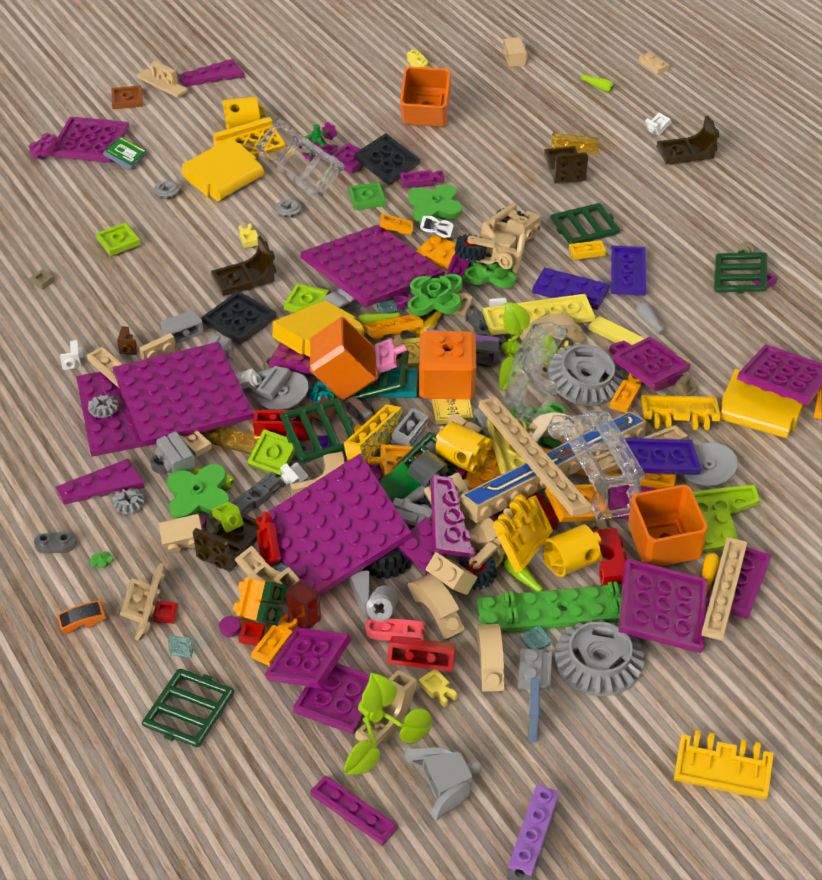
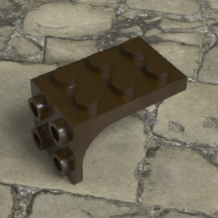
[657,115,719,164]
[544,146,588,184]
[211,236,276,296]
[193,513,260,572]

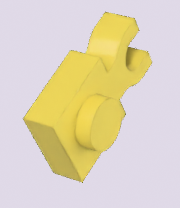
[238,223,258,248]
[418,669,457,707]

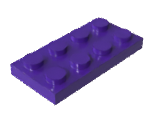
[611,245,646,296]
[532,267,609,310]
[617,438,702,475]

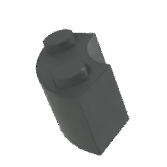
[407,449,449,488]

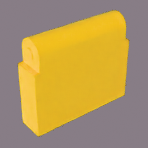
[182,138,264,201]
[272,300,364,357]
[720,369,804,439]

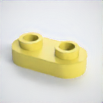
[407,50,428,67]

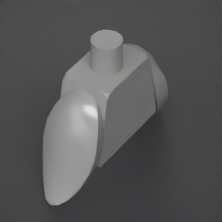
[404,747,481,820]

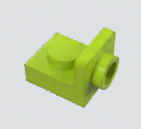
[211,501,244,532]

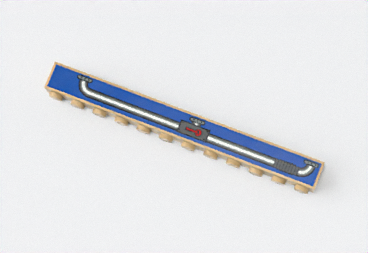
[460,411,646,523]

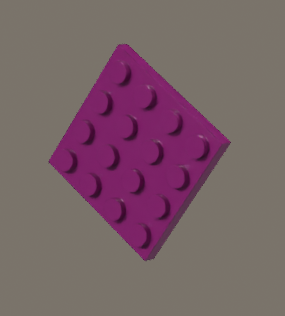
[50,116,129,163]
[737,344,822,405]
[618,558,707,653]

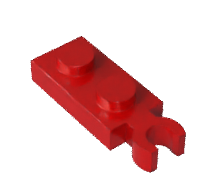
[256,511,281,567]

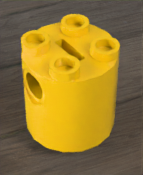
[223,96,265,130]
[435,421,492,474]
[543,524,603,577]

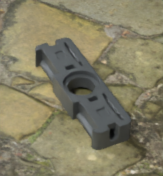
[466,309,506,350]
[232,472,284,515]

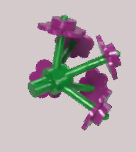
[293,122,338,161]

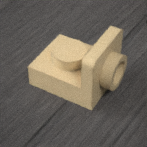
[451,292,474,318]

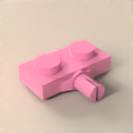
[375,338,407,373]

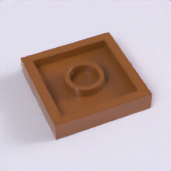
[111,85,143,109]

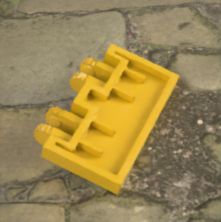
[641,395,721,430]
[493,494,553,572]
[674,730,774,800]

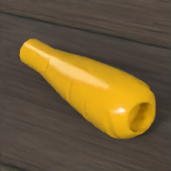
[415,310,442,338]
[702,553,721,596]

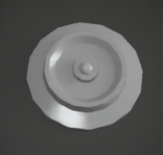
[257,372,309,410]
[684,442,738,487]

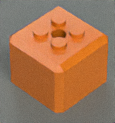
[400,66,451,127]
[310,317,378,400]
[419,331,476,399]
[628,484,708,567]

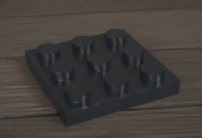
[354,133,420,185]
[201,291,277,344]

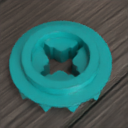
[308,381,337,403]

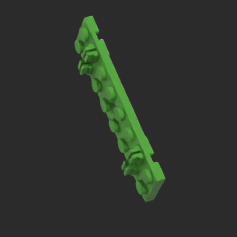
[476,582,622,633]

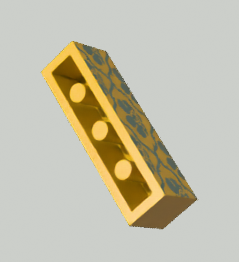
[344,404,404,463]

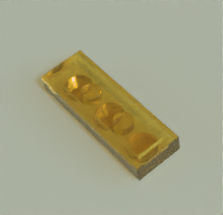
[551,133,599,155]
[203,427,260,454]

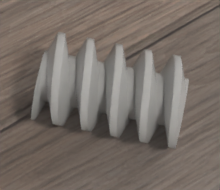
[366,585,399,622]

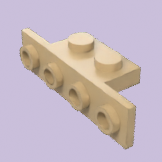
[136,61,188,98]
[119,563,165,641]

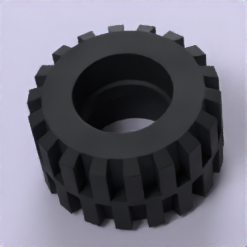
[363,547,411,579]

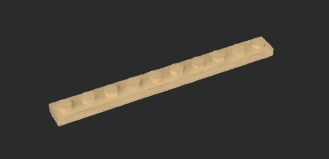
[87,347,212,457]
[479,397,591,517]

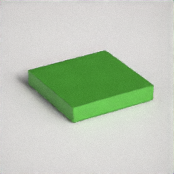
[348,183,386,210]

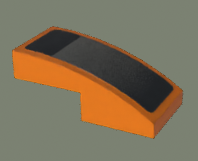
[57,600,106,635]

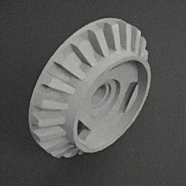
[548,344,623,406]
[555,620,644,696]

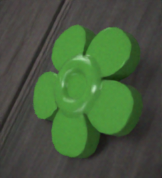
[90,551,114,568]

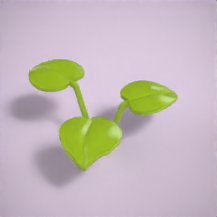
[499,302,559,390]
[343,673,433,775]

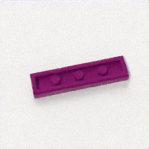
[310,775,398,846]

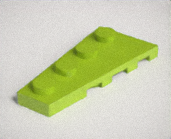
[693,484,760,515]

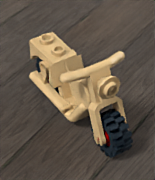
[455,203,541,278]
[422,472,514,590]

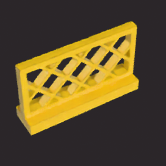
[213,117,286,157]

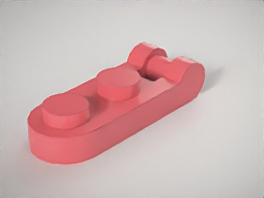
[365,618,426,641]

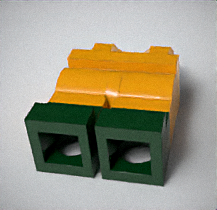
[233,578,288,626]

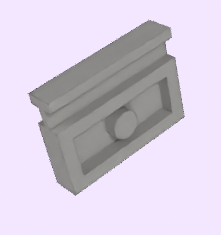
[518,648,552,691]

